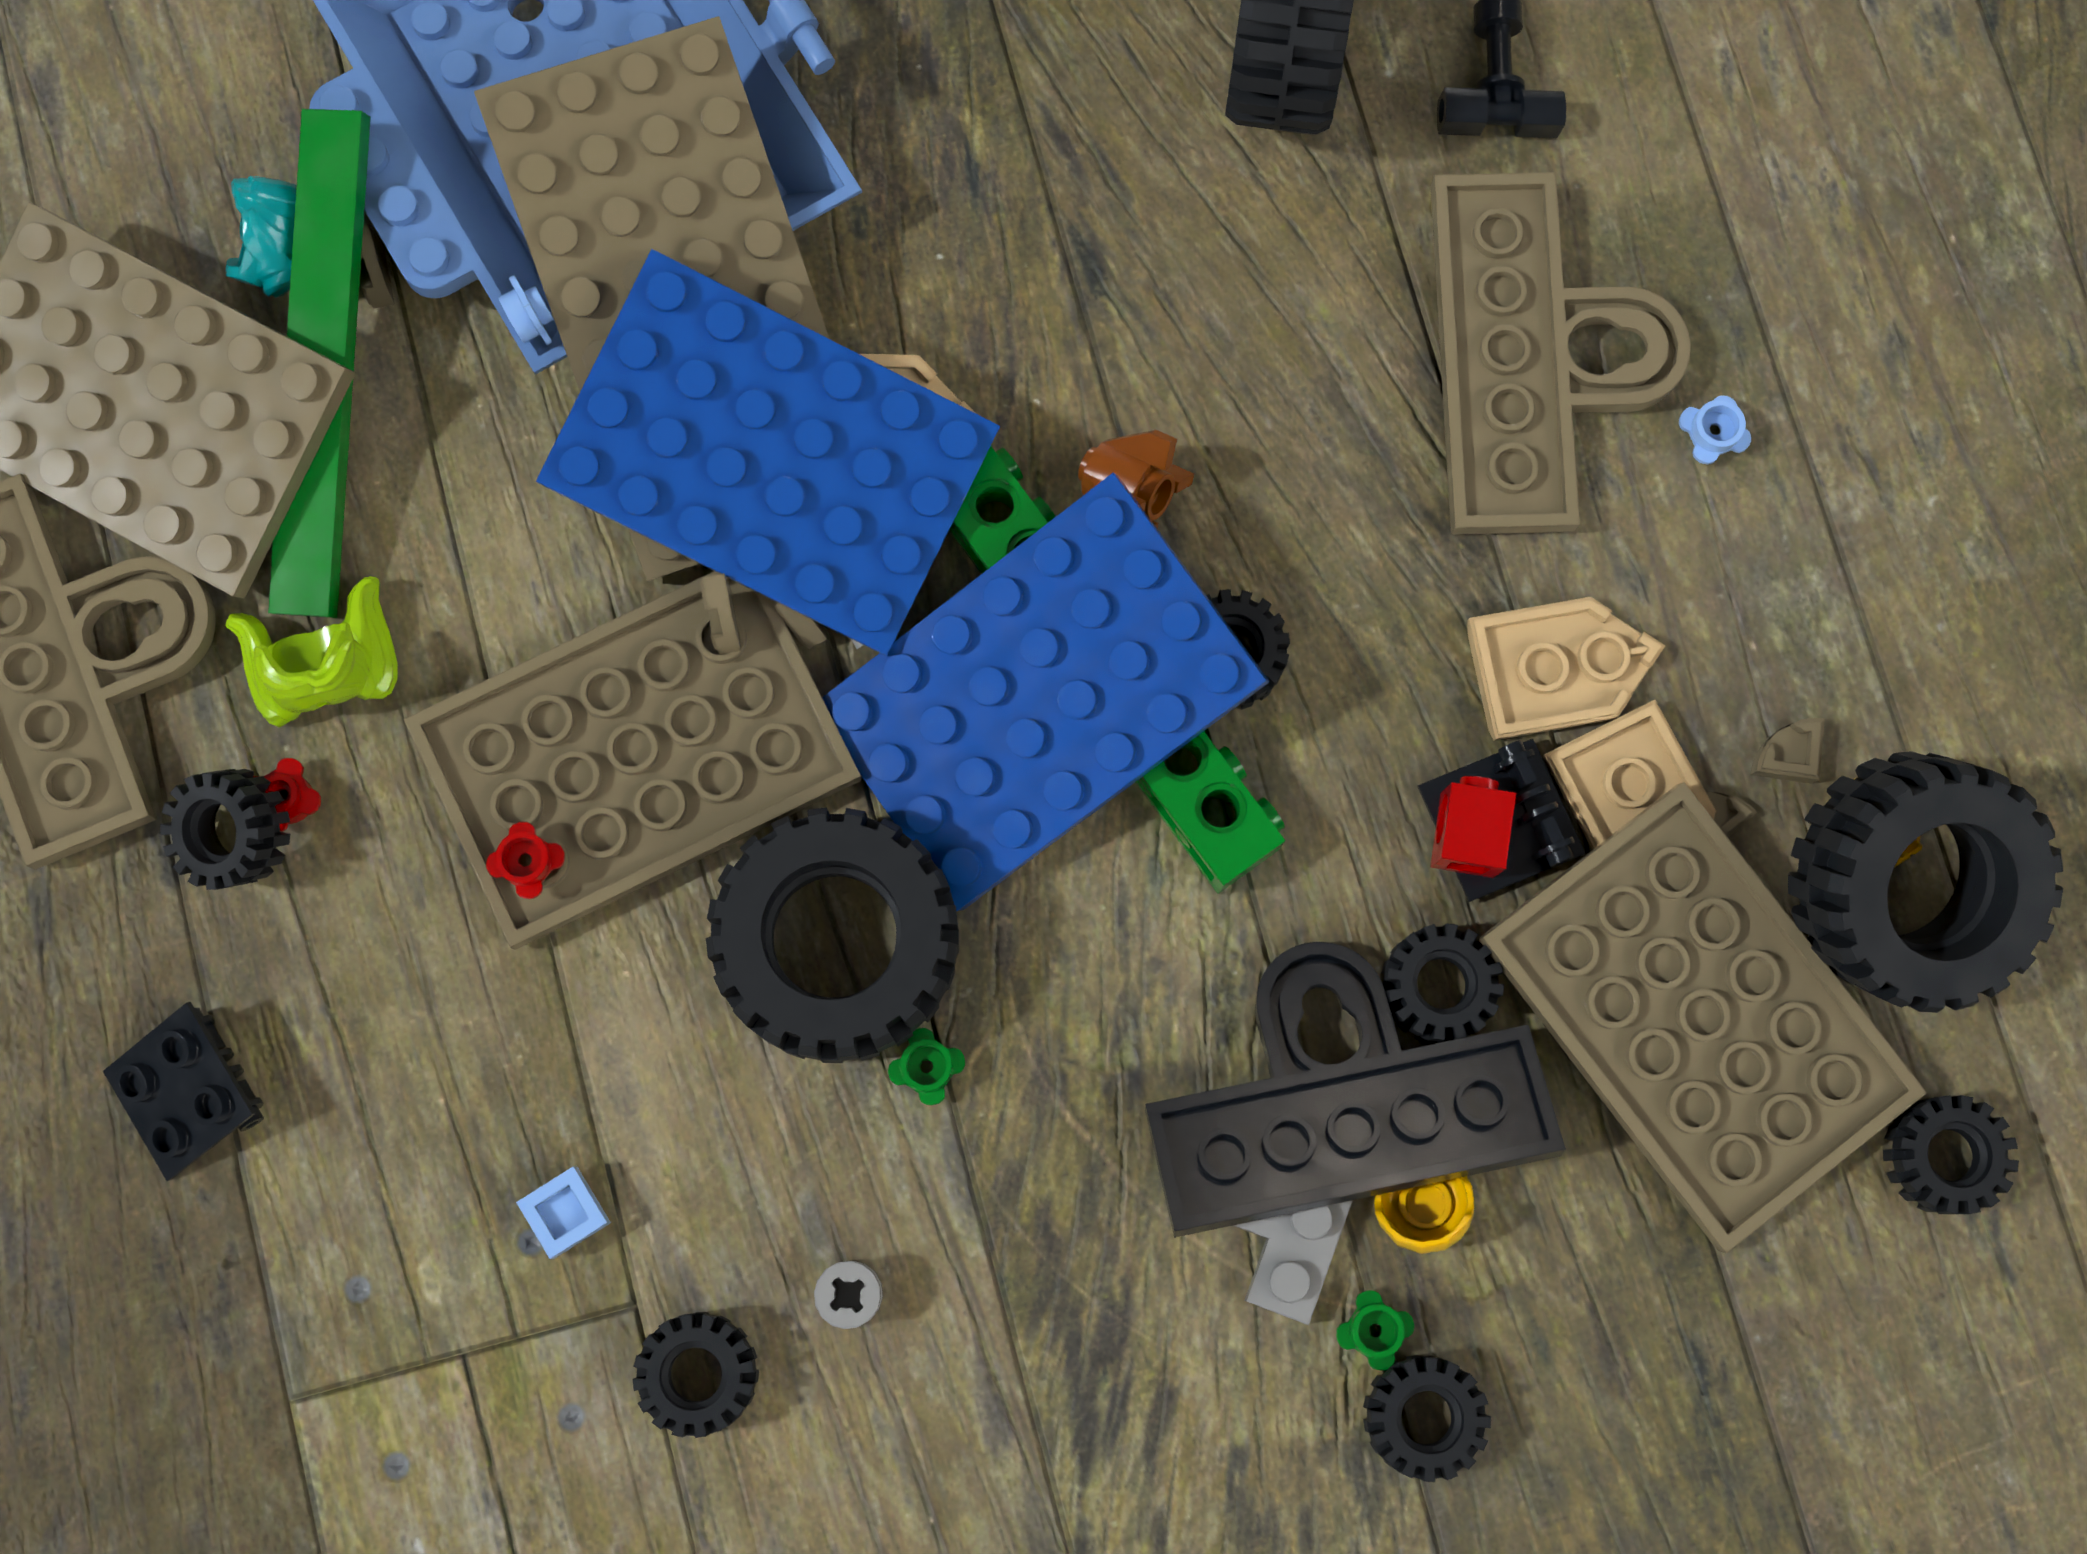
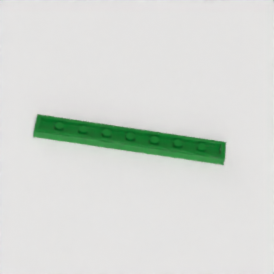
[268,109,371,618]

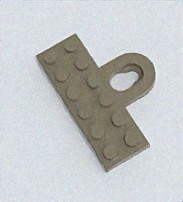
[1430,172,1691,535]
[0,473,216,870]

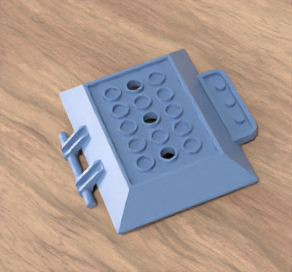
[309,0,862,375]

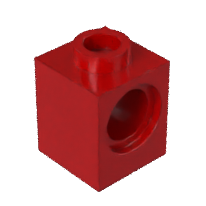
[1430,776,1516,878]

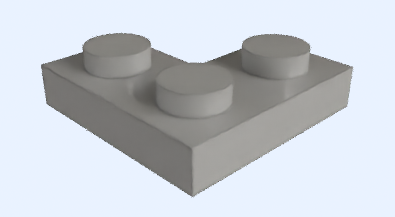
[1233,1200,1353,1325]

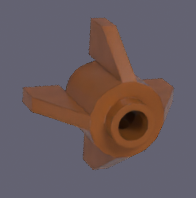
[1078,430,1194,528]

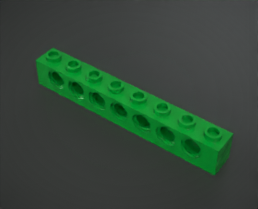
[949,446,1286,894]

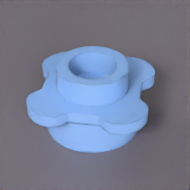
[498,275,554,345]
[1679,395,1751,465]

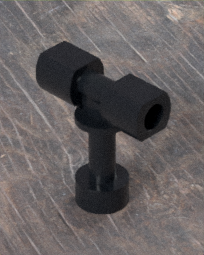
[1437,0,1566,138]

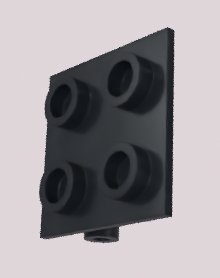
[1417,739,1586,902]
[103,1002,264,1181]

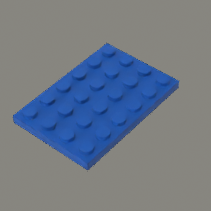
[536,249,1000,656]
[822,472,1269,911]

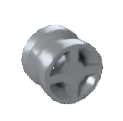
[814,1260,883,1329]

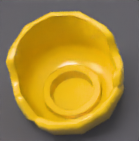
[1374,1176,1474,1254]

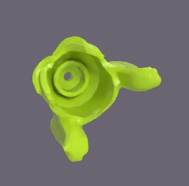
[225,576,398,728]

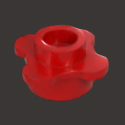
[253,758,321,832]
[486,822,565,899]

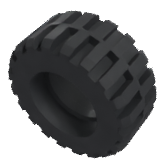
[1225,0,1354,135]
[1788,751,2063,1013]
[706,807,959,1063]

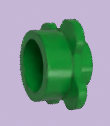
[888,1028,965,1105]
[1336,1290,1414,1371]

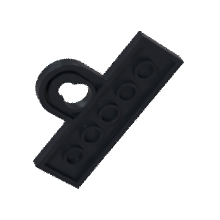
[1145,942,1566,1238]

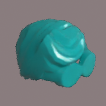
[225,176,297,298]

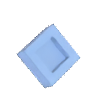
[516,1166,611,1259]

